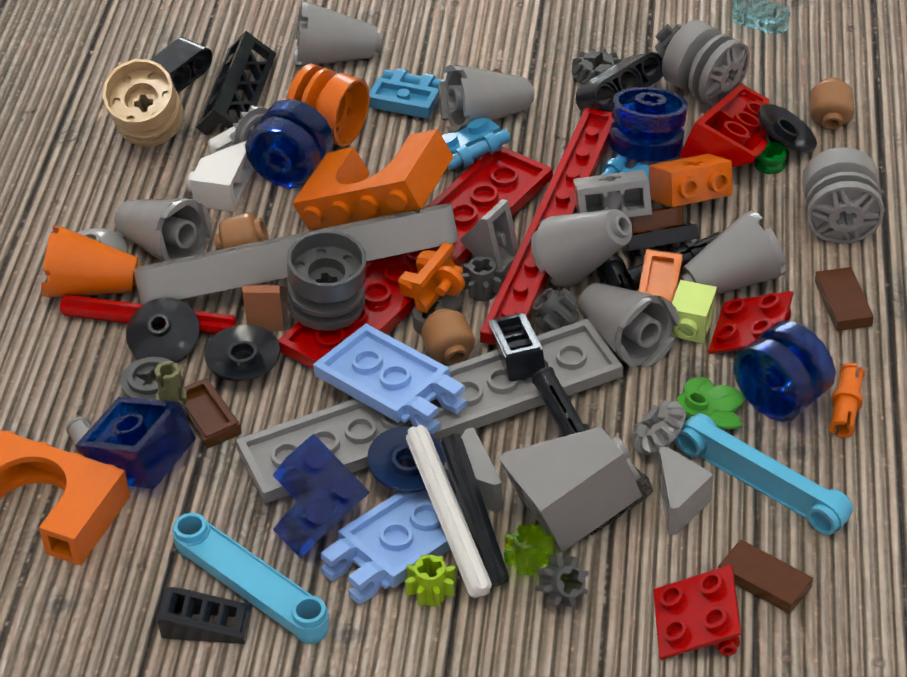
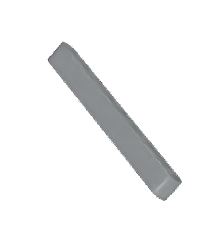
[133,204,459,304]

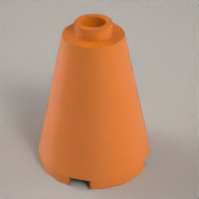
[41,225,143,298]

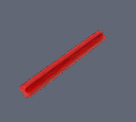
[60,295,238,335]

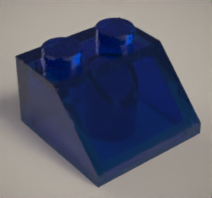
[75,397,196,489]

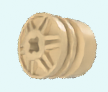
[102,59,184,147]

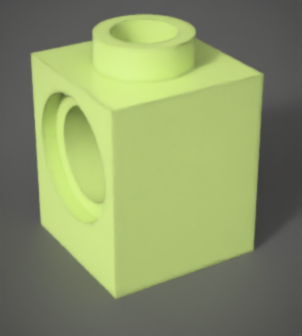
[671,280,717,344]

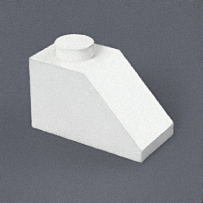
[188,141,254,212]

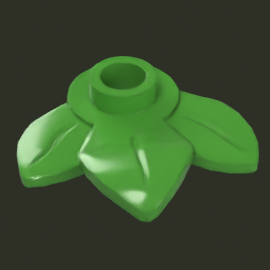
[676,377,745,430]

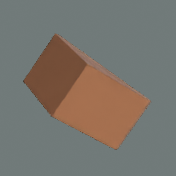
[242,285,288,331]

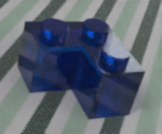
[273,433,370,559]

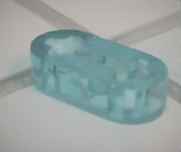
[731,0,790,34]

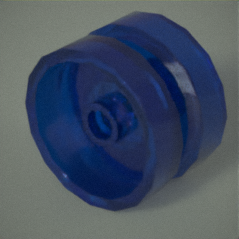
[609,87,688,162]
[245,99,334,189]
[733,320,836,422]

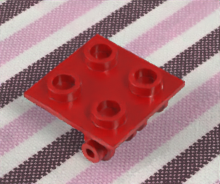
[708,291,794,363]
[653,564,742,660]

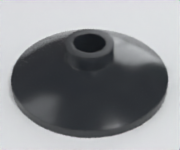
[758,104,817,153]
[126,298,200,363]
[204,325,280,381]

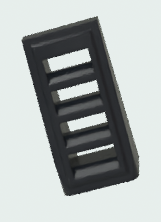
[488,313,545,382]
[158,587,253,644]

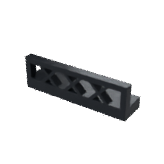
[196,31,277,135]

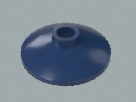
[367,427,446,493]

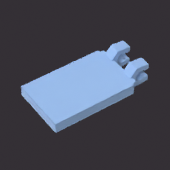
[313,324,467,434]
[321,490,465,605]

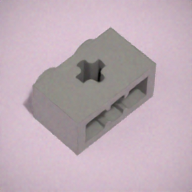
[573,169,652,218]

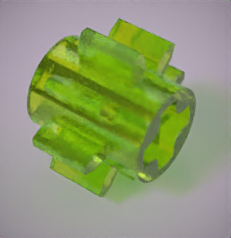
[504,524,554,575]

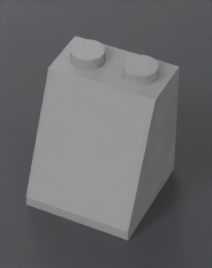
[498,427,642,553]

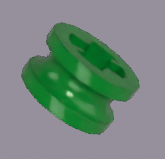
[755,142,787,174]

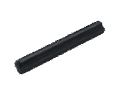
[440,433,509,587]

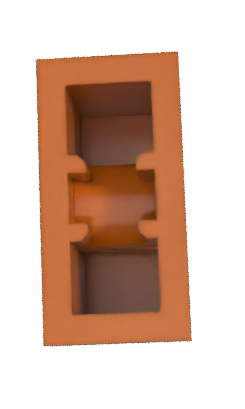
[649,154,733,207]

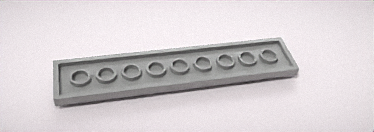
[236,318,623,504]

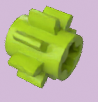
[405,555,456,607]

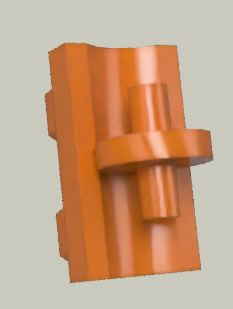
[398,242,465,313]

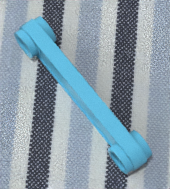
[675,413,853,535]
[172,513,330,644]

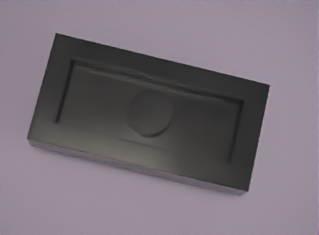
[621,223,699,256]

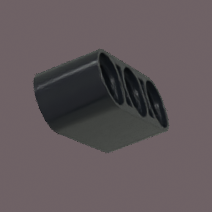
[150,37,212,93]
[576,52,663,112]

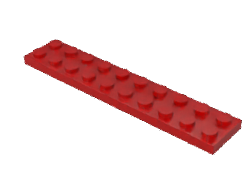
[277,146,553,370]

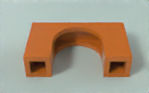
[292,129,454,230]
[0,430,130,566]

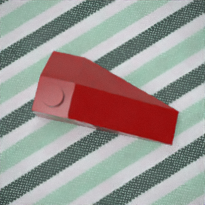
[679,83,769,167]

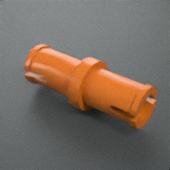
[829,363,865,438]

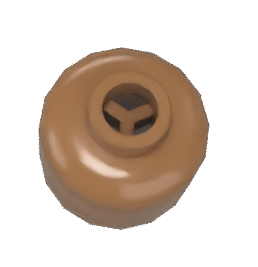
[810,78,854,130]
[214,212,270,250]
[421,309,475,365]

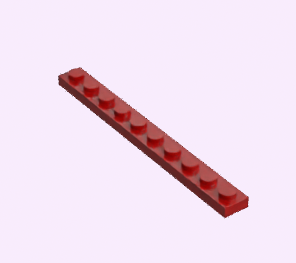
[480,108,618,346]

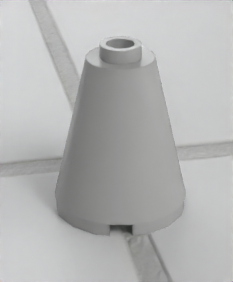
[294,1,382,66]
[438,65,534,133]
[114,198,212,262]
[531,209,632,287]
[680,210,787,295]
[578,283,679,368]

